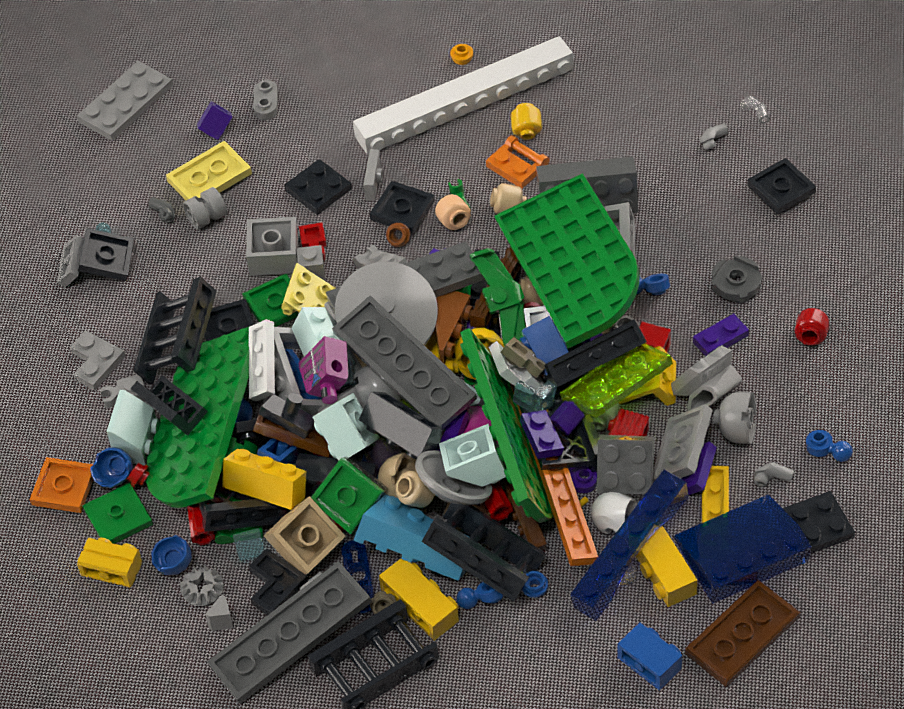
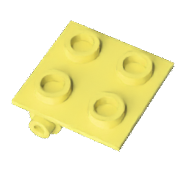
[281,263,335,315]

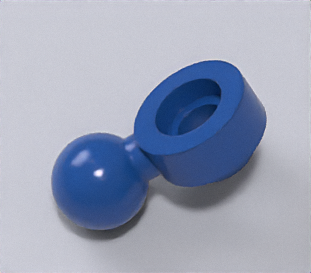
[636,274,670,295]
[806,430,853,462]
[456,581,503,609]

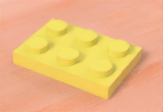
[166,141,252,200]

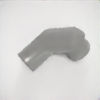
[753,462,794,487]

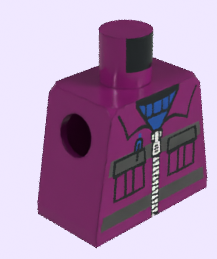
[299,336,348,404]

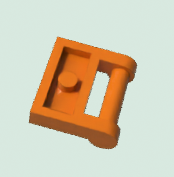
[486,135,550,189]

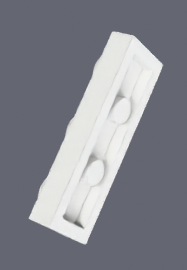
[249,319,275,401]

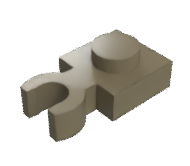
[500,337,546,378]

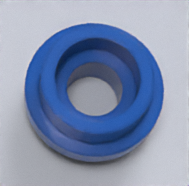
[522,571,548,598]

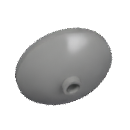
[415,451,492,505]

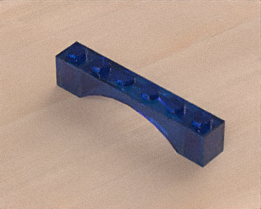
[570,469,689,621]

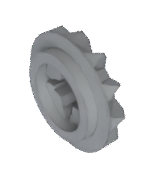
[180,566,224,606]

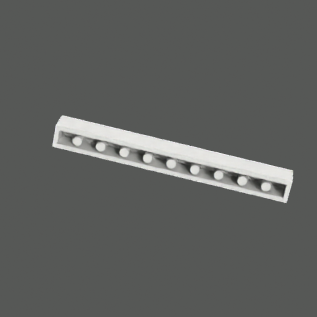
[353,36,573,155]

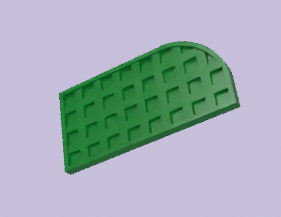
[494,173,640,348]
[146,326,250,508]
[460,328,554,523]

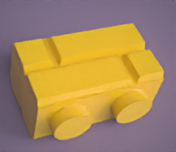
[77,538,142,587]

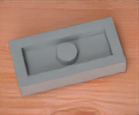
[364,149,383,201]
[56,235,84,288]

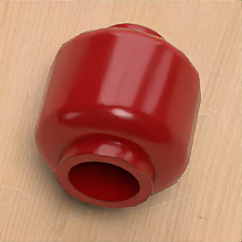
[794,308,829,346]

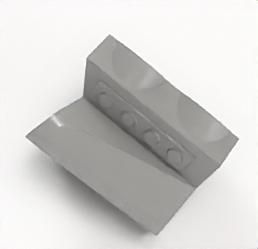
[671,345,742,411]

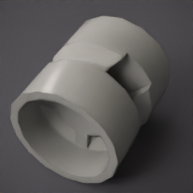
[182,187,228,230]

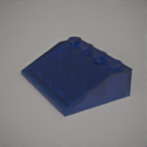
[673,494,812,604]

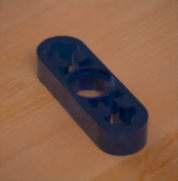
[342,540,374,613]

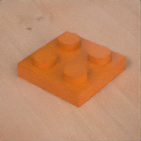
[29,457,93,513]

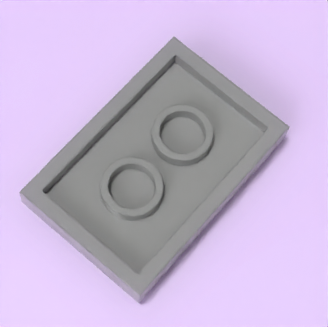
[653,404,713,486]

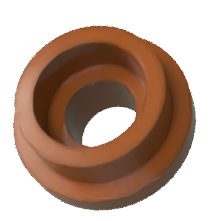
[386,223,410,247]

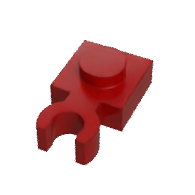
[299,222,327,260]

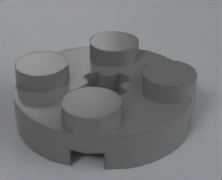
[711,256,762,304]

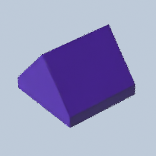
[550,401,585,436]

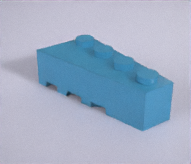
[353,494,469,580]

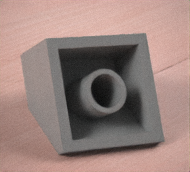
[246,217,298,276]

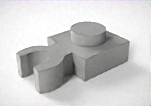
[100,375,145,408]

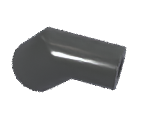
[148,197,176,223]

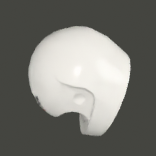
[591,492,639,540]

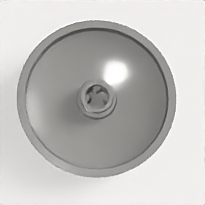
[335,262,438,346]

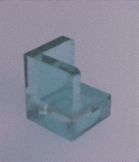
[513,380,557,412]

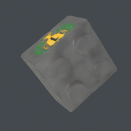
[597,435,654,495]

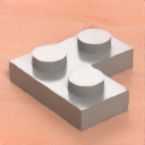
[70,330,126,391]

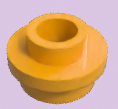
[450,44,473,65]

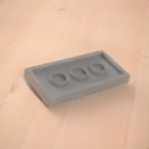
[77,61,174,141]

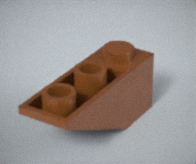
[434,291,473,364]

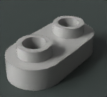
[253,80,278,120]

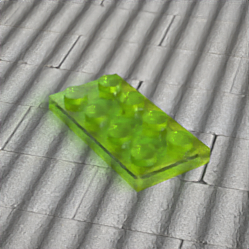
[560,344,673,418]

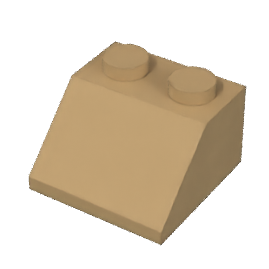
[264,497,346,574]

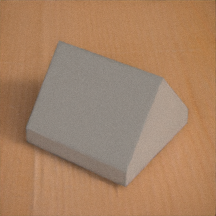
[206,595,233,631]

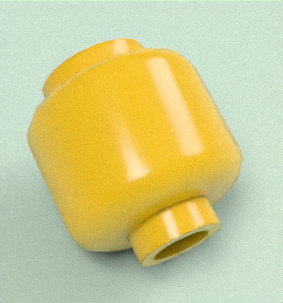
[511,103,542,140]

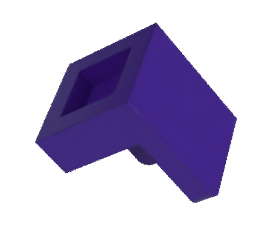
[197,101,232,140]

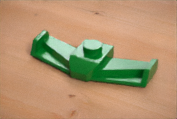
[469,248,526,346]

